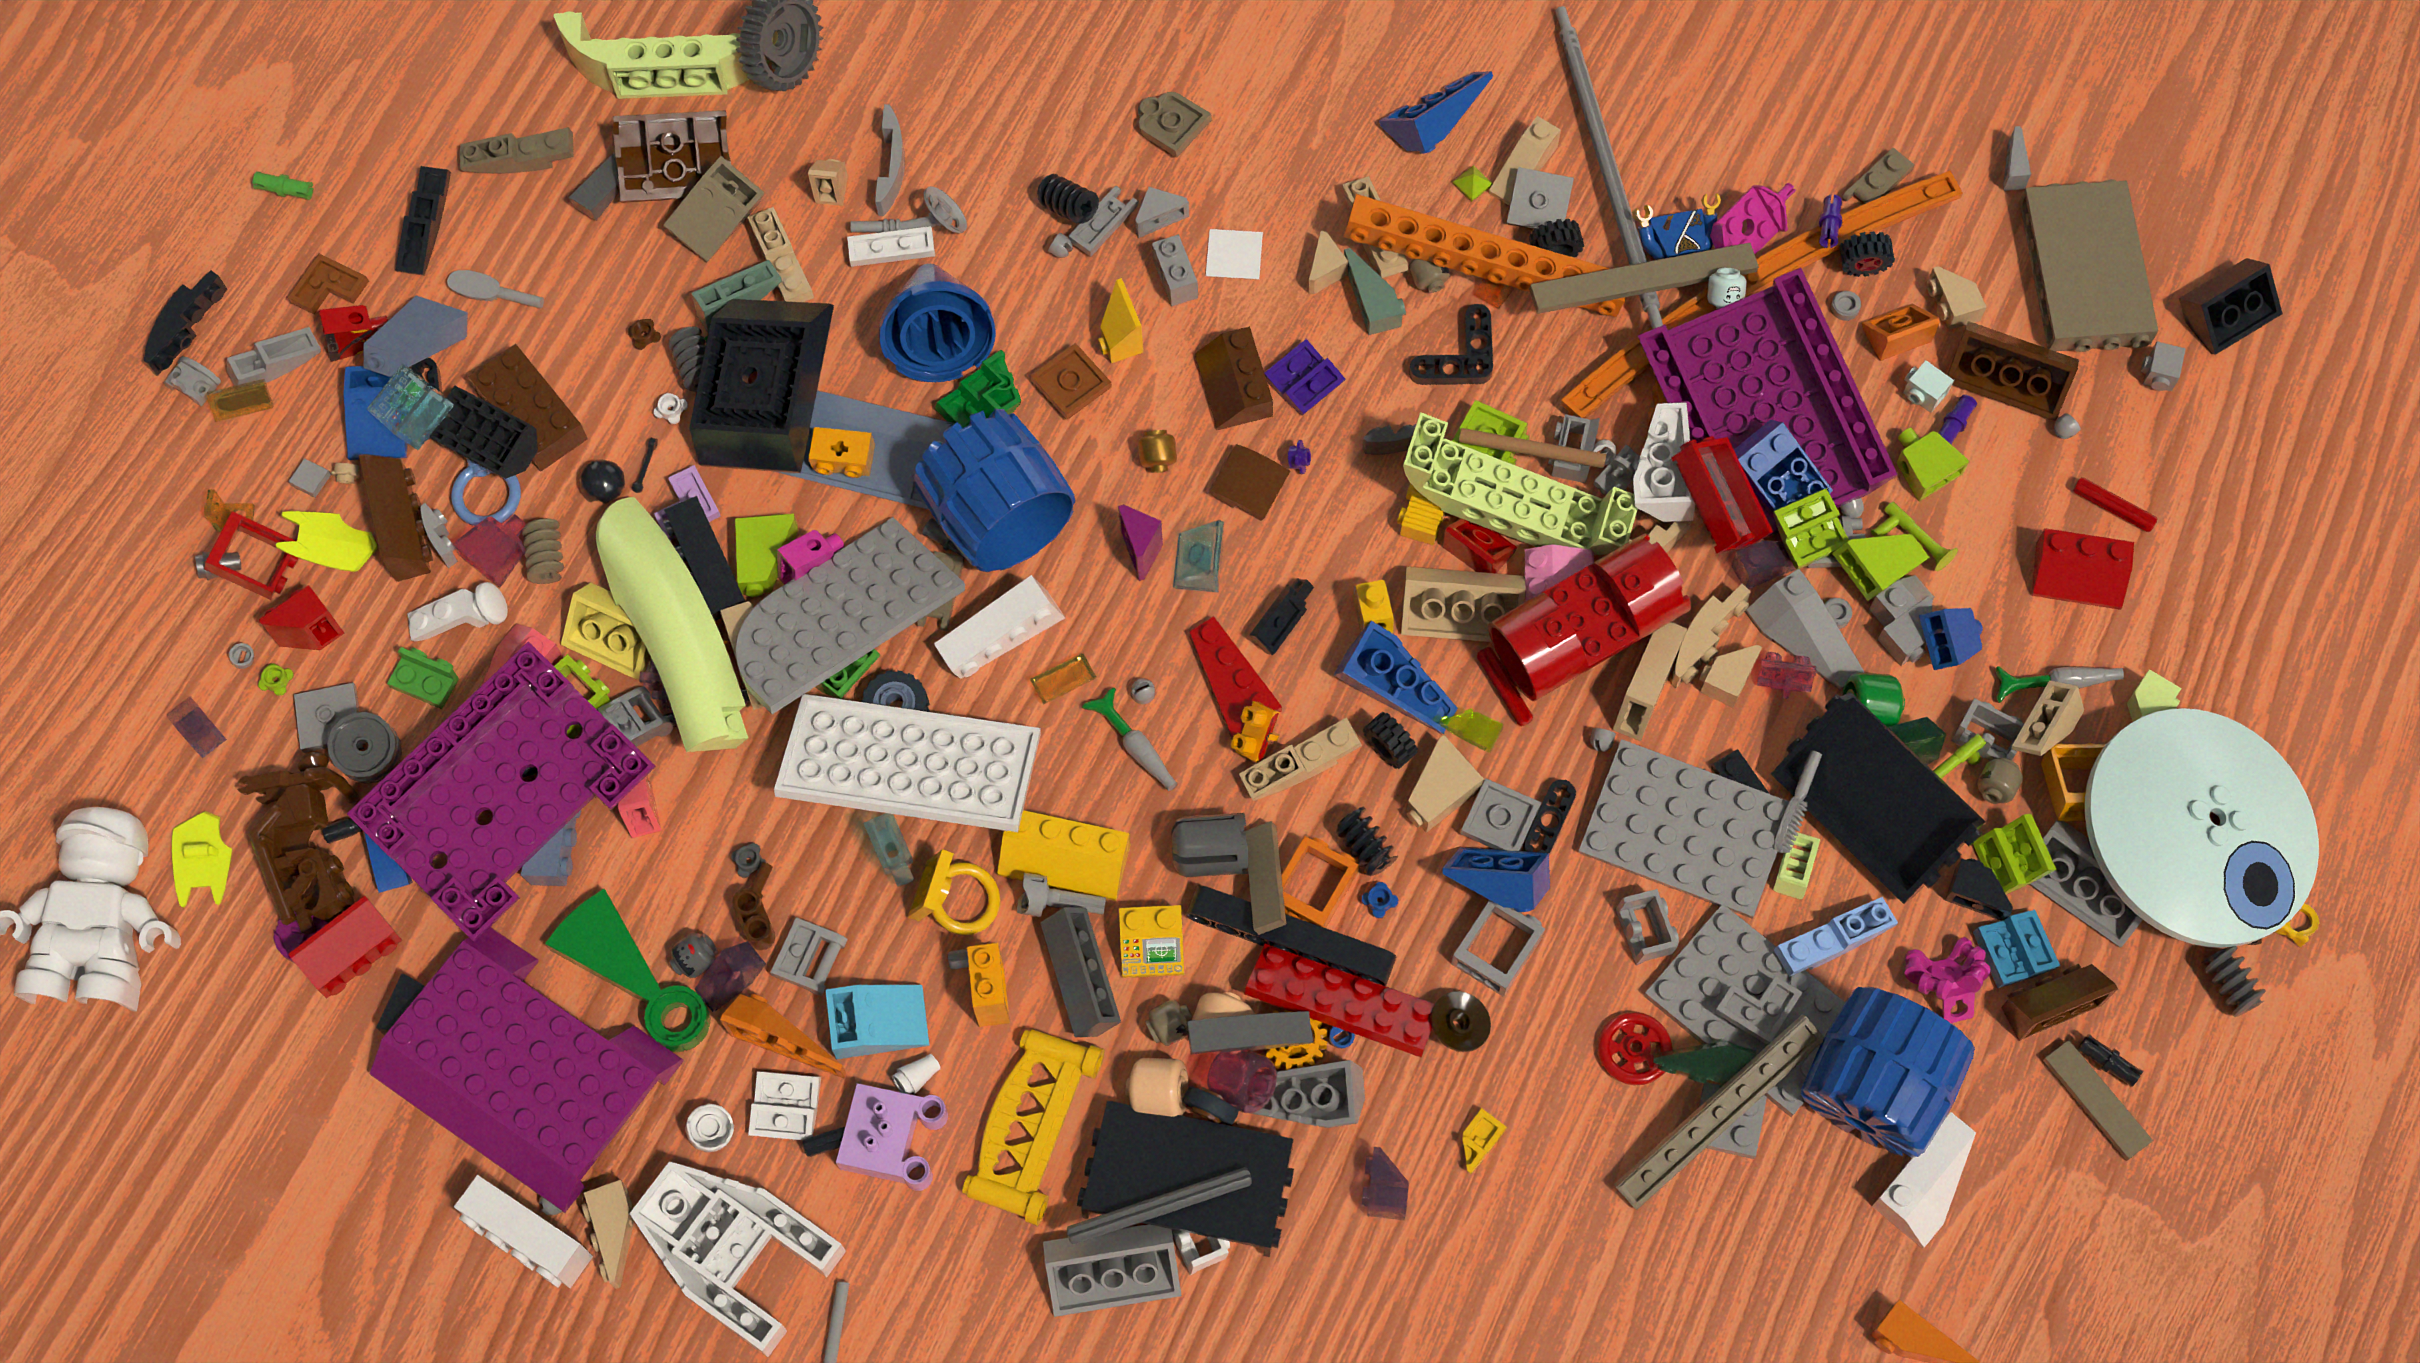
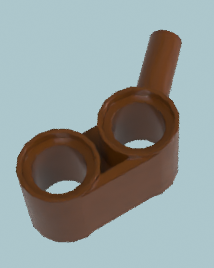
[732,862,775,951]

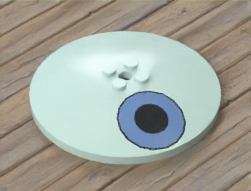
[2085,708,2319,948]

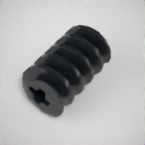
[1037,174,1099,224]
[1336,807,1398,876]

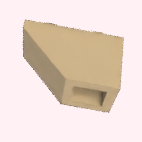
[1926,266,1987,330]

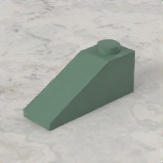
[1344,248,1406,335]
[691,260,782,334]

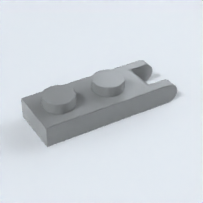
[1068,186,1139,257]

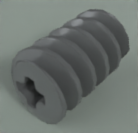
[668,327,706,392]
[2201,946,2266,1017]

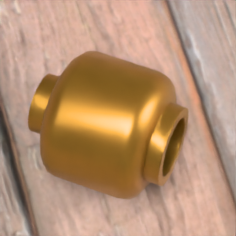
[1138,430,1177,473]

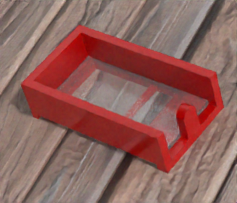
[1671,436,1773,554]

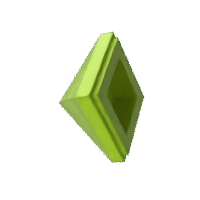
[1453,165,1493,202]

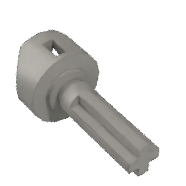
[1017,873,1106,917]

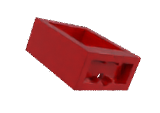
[204,511,299,600]

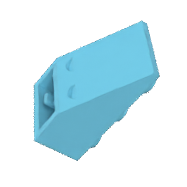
[826,985,930,1059]

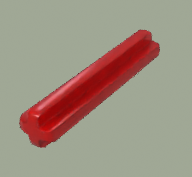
[2073,477,2158,532]
[1477,647,1533,727]

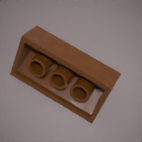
[1947,321,2079,421]
[358,454,433,582]

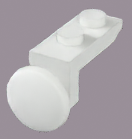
[407,582,508,642]

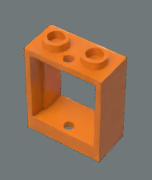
[1281,836,1359,928]

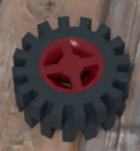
[1840,231,1895,277]

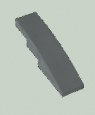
[1186,1011,1313,1055]

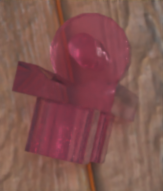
[1757,652,1816,699]

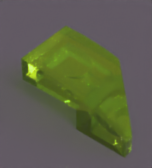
[1440,708,1503,753]

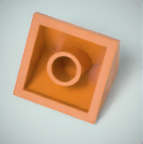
[1861,304,1940,361]

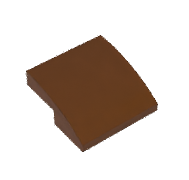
[1208,444,1290,521]

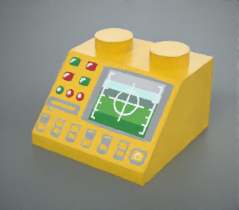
[1119,905,1184,978]

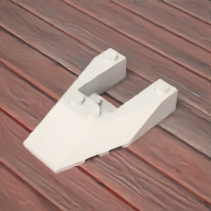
[629,1161,846,1357]

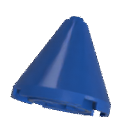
[879,264,996,382]

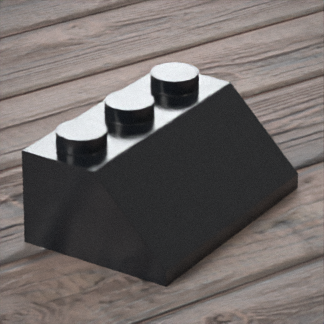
[2179,258,2283,355]

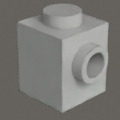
[2141,341,2186,392]

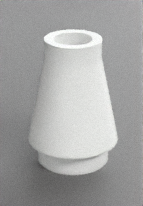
[892,1054,941,1095]

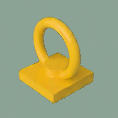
[908,849,1000,935]

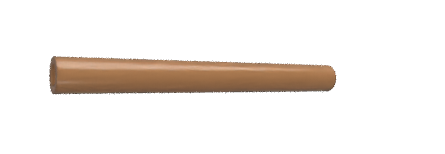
[1459,428,1607,468]

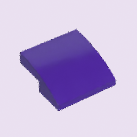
[1265,338,1346,416]

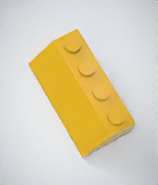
[998,810,1131,901]

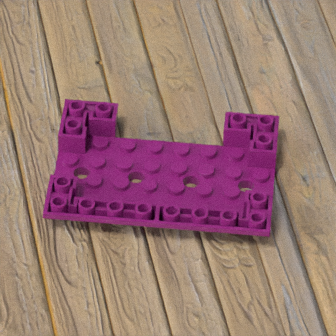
[347,641,656,942]

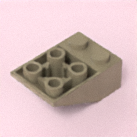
[663,156,765,262]

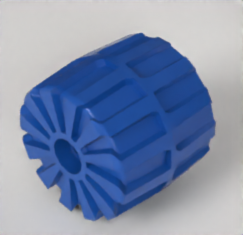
[914,409,1076,572]
[1801,987,1975,1158]

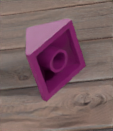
[1118,504,1163,581]

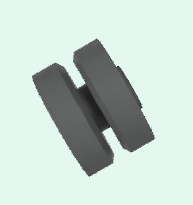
[327,712,402,783]

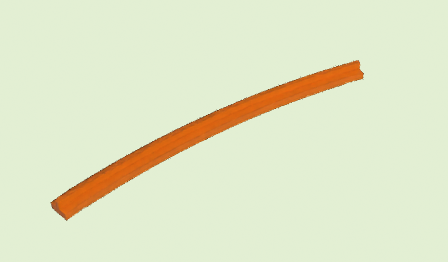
[1560,170,1963,419]

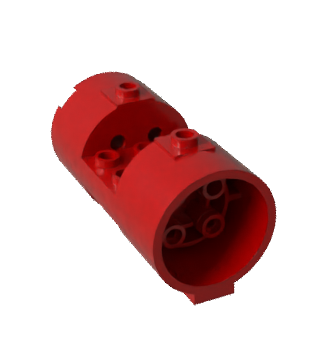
[1488,533,1691,701]

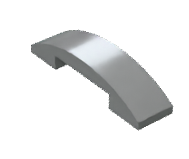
[875,104,905,216]

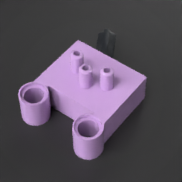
[803,1083,948,1191]

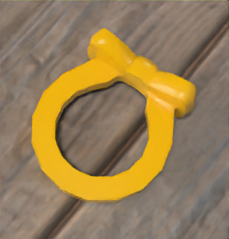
[2275,903,2319,947]

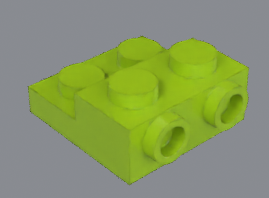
[1452,400,1530,465]

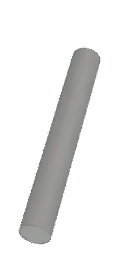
[823,1282,849,1363]

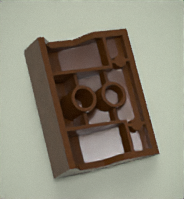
[611,110,731,202]

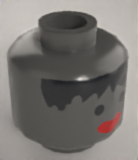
[670,932,718,978]

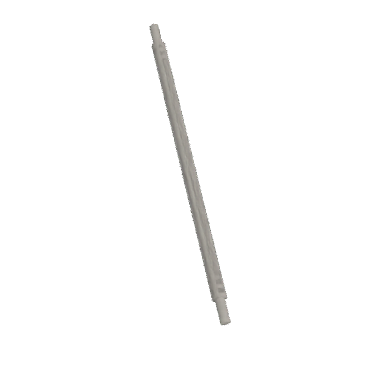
[1555,6,1663,329]

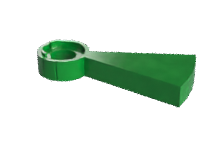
[545,888,711,1052]

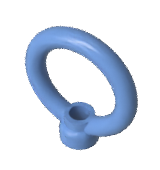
[451,458,521,528]

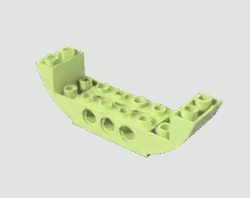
[554,6,778,99]
[1403,412,1638,555]

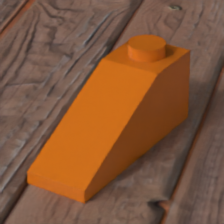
[1871,1300,1980,1363]

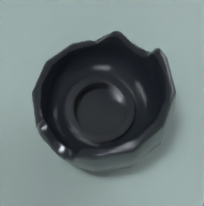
[579,459,625,504]

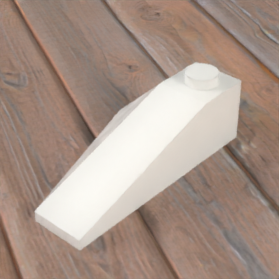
[1633,403,1695,522]
[1872,1112,1976,1249]

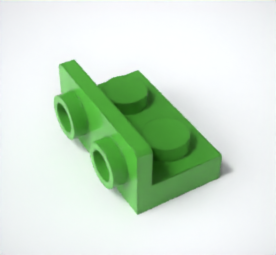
[387,647,459,709]

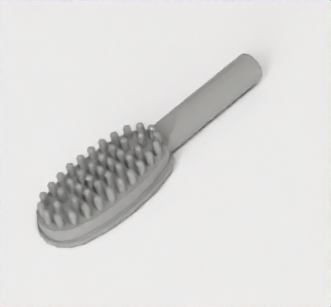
[447,270,544,308]
[1774,750,1822,853]

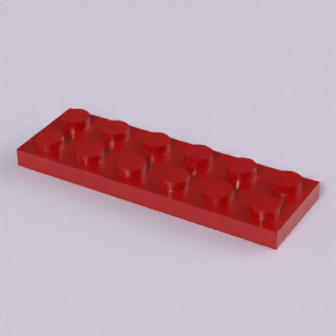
[1244,944,1435,1058]

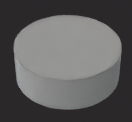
[1831,291,1861,321]
[1824,598,1852,629]

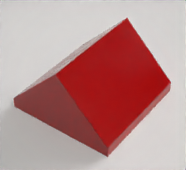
[1443,519,1518,574]

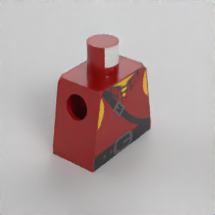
[319,305,388,362]

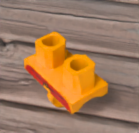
[1231,701,1280,763]

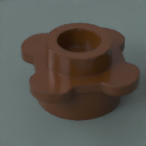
[627,319,661,350]

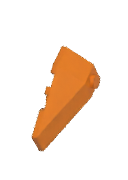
[720,994,846,1078]

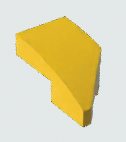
[1462,1108,1508,1174]

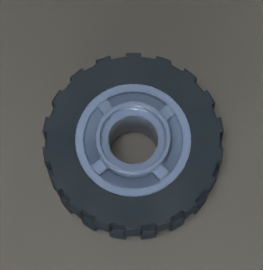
[861,670,930,712]

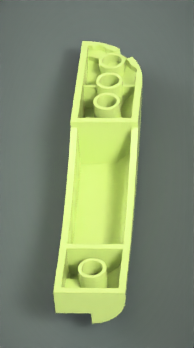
[596,497,748,752]

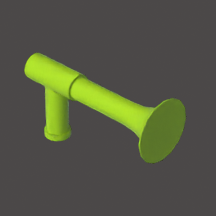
[1871,502,1958,571]
[1933,733,1987,779]

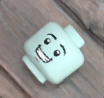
[1707,268,1747,310]

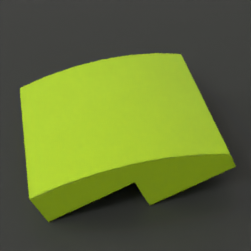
[1773,488,1849,570]
[1973,814,2057,894]

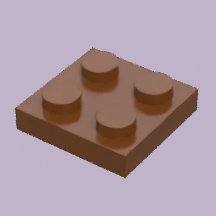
[1030,343,1112,420]

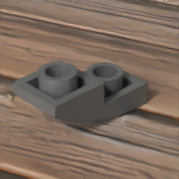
[1363,424,1416,455]

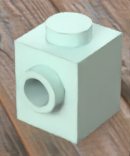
[1903,360,1954,413]

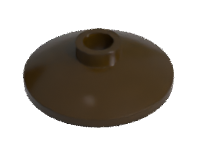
[1431,991,1491,1052]

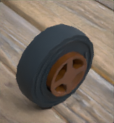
[1183,1086,1239,1125]

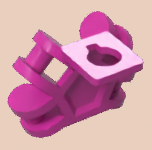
[1905,937,1991,1023]

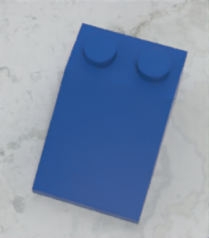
[1442,847,1550,912]

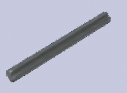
[1067,1167,1252,1244]

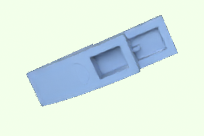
[1774,897,1898,977]

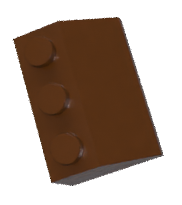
[1195,326,1273,430]
[2001,964,2118,1041]

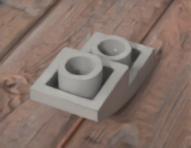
[421,503,458,568]

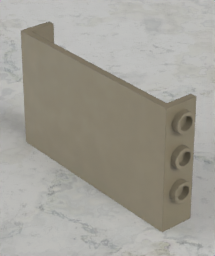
[2019,179,2158,352]

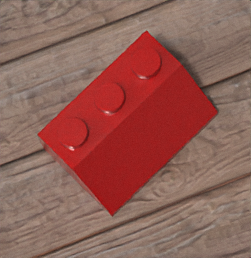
[2032,528,2134,610]
[288,896,402,999]

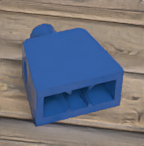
[1919,608,1983,670]

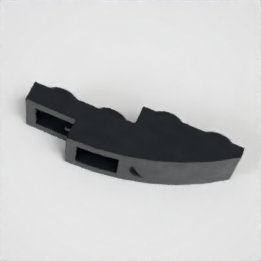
[144,270,228,376]

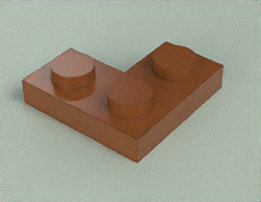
[287,253,369,314]

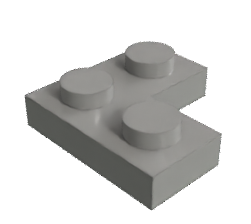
[1715,975,1802,1045]

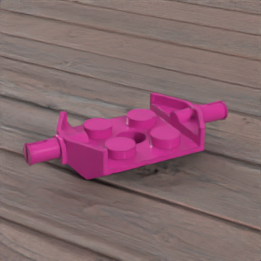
[1710,183,1796,254]

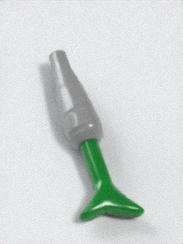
[1996,666,2124,703]
[1082,688,1177,791]

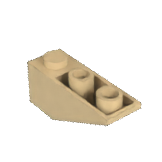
[582,1180,634,1289]

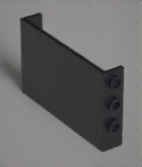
[1771,692,1986,904]
[1077,1100,1294,1257]

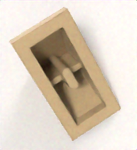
[1309,231,1348,294]

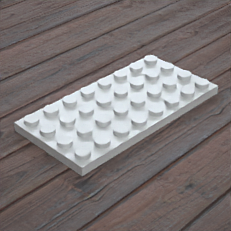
[774,694,1041,832]

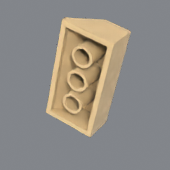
[1401,567,1526,642]

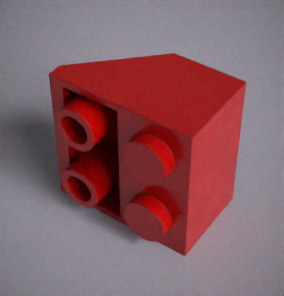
[259,585,345,651]

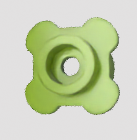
[258,664,294,696]

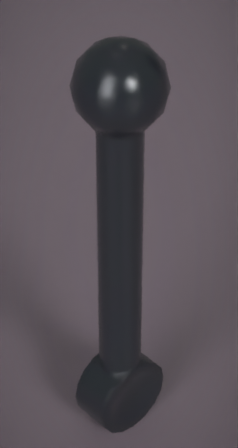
[632,437,658,493]

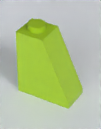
[735,514,798,597]
[1832,534,1930,601]

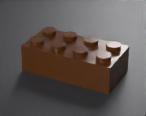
[468,344,588,472]

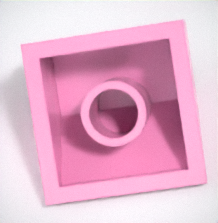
[1525,544,1594,601]

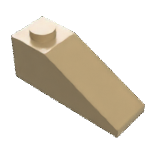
[1489,116,1561,206]
[2012,681,2084,756]

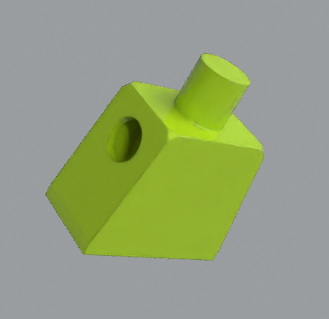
[1897,428,1969,502]

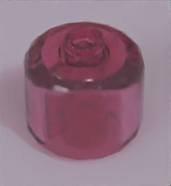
[1207,1049,1277,1114]

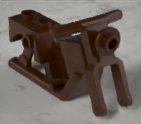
[237,752,358,935]

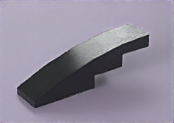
[395,166,451,276]

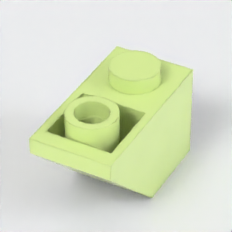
[2127,669,2182,722]

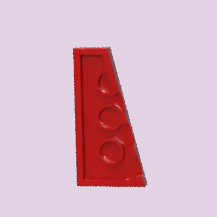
[1189,616,1282,740]

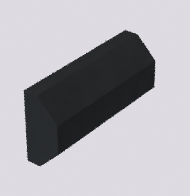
[424,385,538,479]

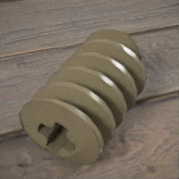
[522,519,564,584]

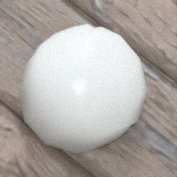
[685,1103,734,1153]

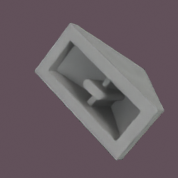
[1135,187,1189,238]

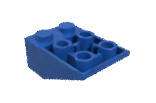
[343,366,411,460]
[1734,419,1833,512]

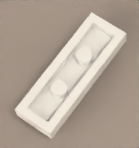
[847,226,935,267]

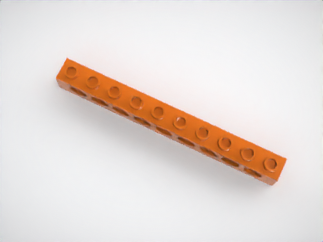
[1344,194,1626,317]

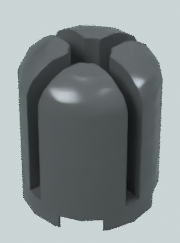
[1171,813,1248,878]

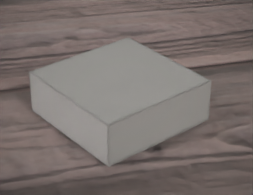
[288,458,331,498]

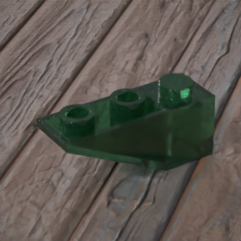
[1653,1041,1757,1088]

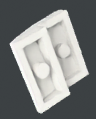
[749,1071,821,1140]

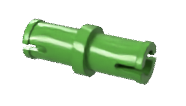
[253,171,314,200]

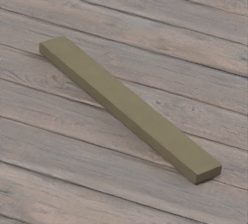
[1529,243,1759,314]
[1614,1014,1824,1210]

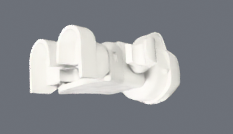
[0,807,181,1011]

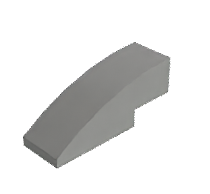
[227,327,321,389]

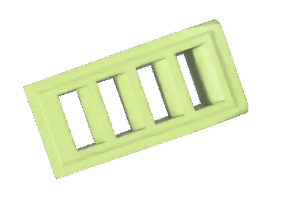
[1773,832,1820,899]

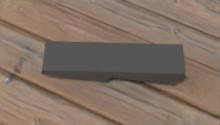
[569,153,619,221]

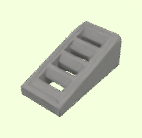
[2003,126,2031,191]

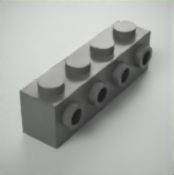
[1040,907,1121,1037]

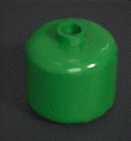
[1842,673,1905,730]

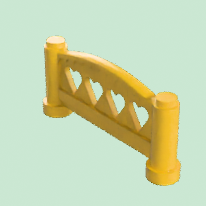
[962,1029,1105,1226]

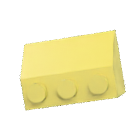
[561,583,652,680]

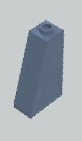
[364,295,468,377]

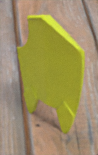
[276,511,378,572]
[172,811,232,908]

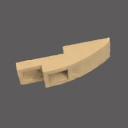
[1343,176,1408,278]
[747,207,814,302]
[1671,584,1751,688]
[1239,717,1362,801]

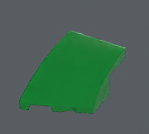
[935,350,1022,428]

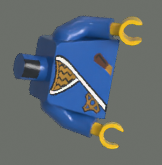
[1632,193,1721,260]

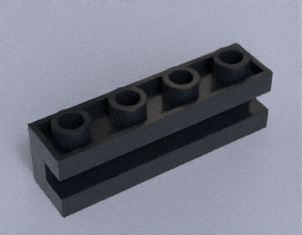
[663,496,745,621]

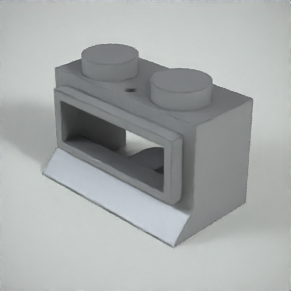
[1548,414,1600,483]
[1951,698,2024,761]
[1615,889,1679,965]

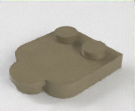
[1138,92,1212,157]

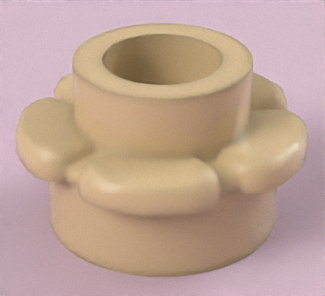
[331,463,360,484]

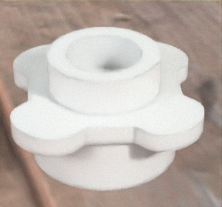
[654,393,688,424]

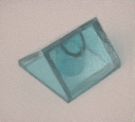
[1173,520,1224,592]

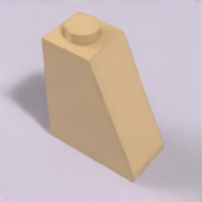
[1407,735,1484,833]

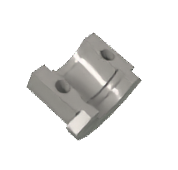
[163,356,221,407]

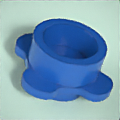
[1362,882,1398,918]

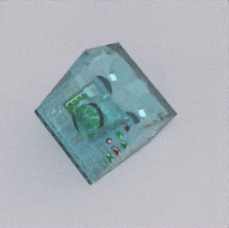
[367,363,454,450]

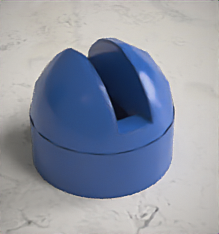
[1329,1026,1355,1048]

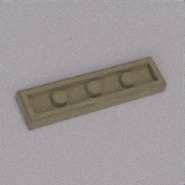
[1245,821,1286,935]
[2043,1040,2153,1161]

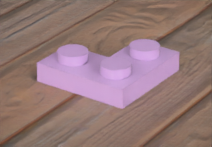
[654,465,721,540]

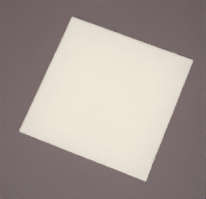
[1206,229,1263,279]

